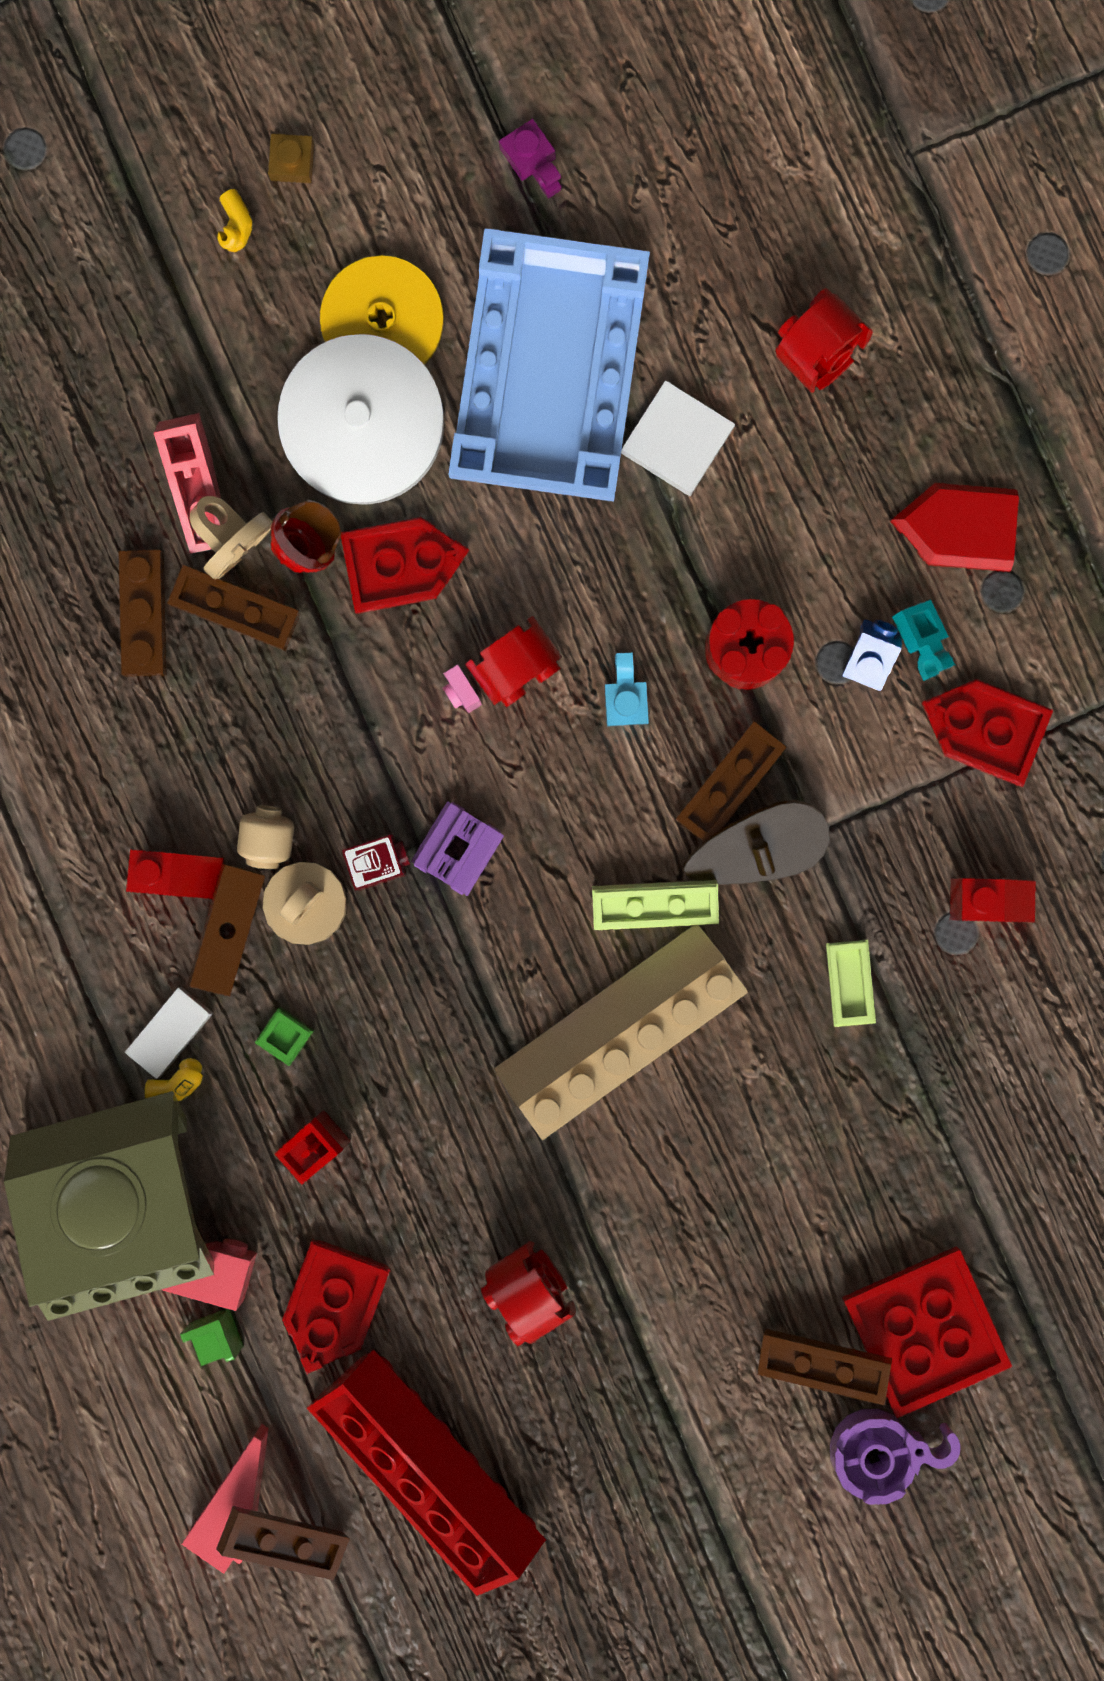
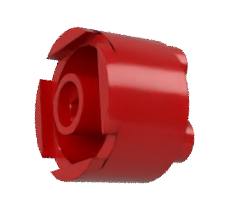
[775,288,873,393]
[705,599,794,690]
[465,615,562,708]
[481,1241,576,1346]

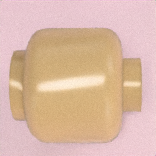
[237,805,294,869]

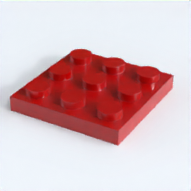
[842,1246,1013,1419]

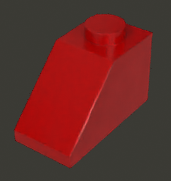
[126,849,225,899]
[950,878,1036,923]

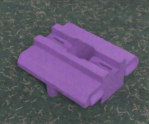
[411,801,504,896]

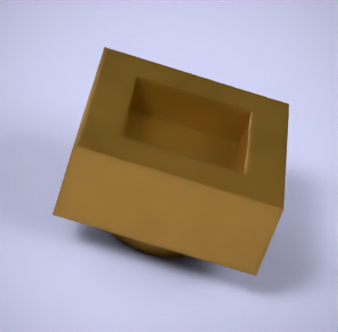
[268,134,314,183]

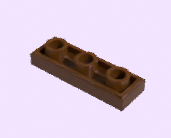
[187,864,265,997]

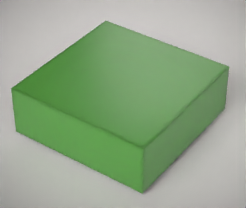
[255,1007,315,1066]

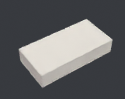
[125,987,213,1079]

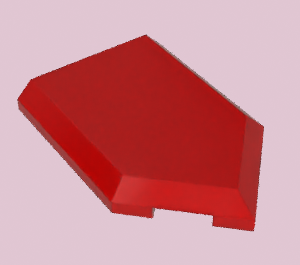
[890,483,1019,572]
[341,517,470,614]
[921,679,1054,787]
[282,1239,391,1374]

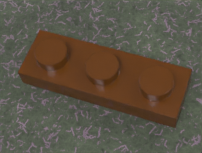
[118,550,167,677]
[167,565,301,652]
[675,721,787,842]
[757,1329,892,1405]
[216,1506,350,1580]

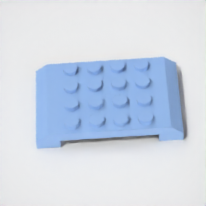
[448,228,650,502]

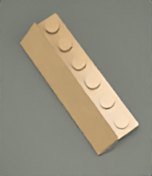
[494,925,748,1140]

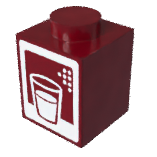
[342,835,410,891]

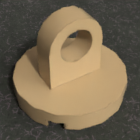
[189,496,272,579]
[263,862,347,945]

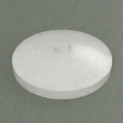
[278,334,444,505]

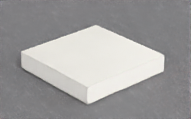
[621,380,735,496]

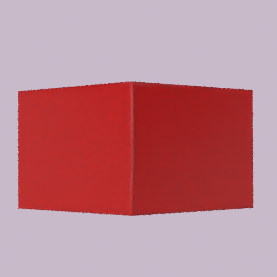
[274,1110,351,1185]

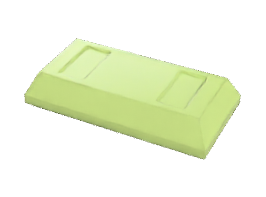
[826,940,876,1027]

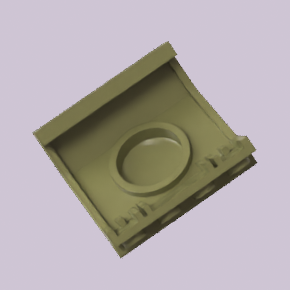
[4,1091,214,1321]

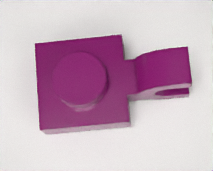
[499,119,562,199]

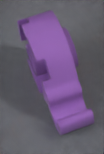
[830,1409,960,1505]

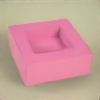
[442,665,482,713]

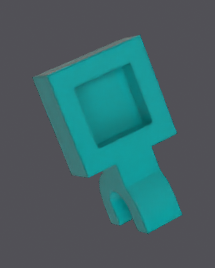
[892,600,955,681]

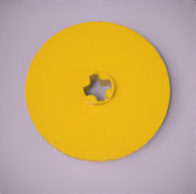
[320,256,444,365]

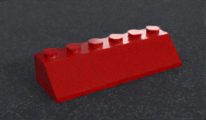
[307,1350,546,1596]

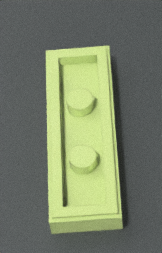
[592,880,719,930]

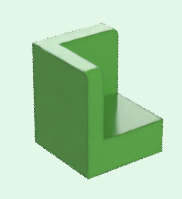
[180,1309,244,1366]

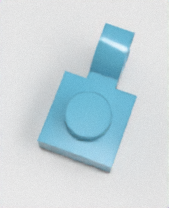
[604,652,649,727]

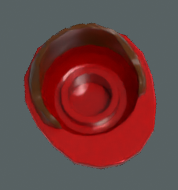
[271,500,342,573]

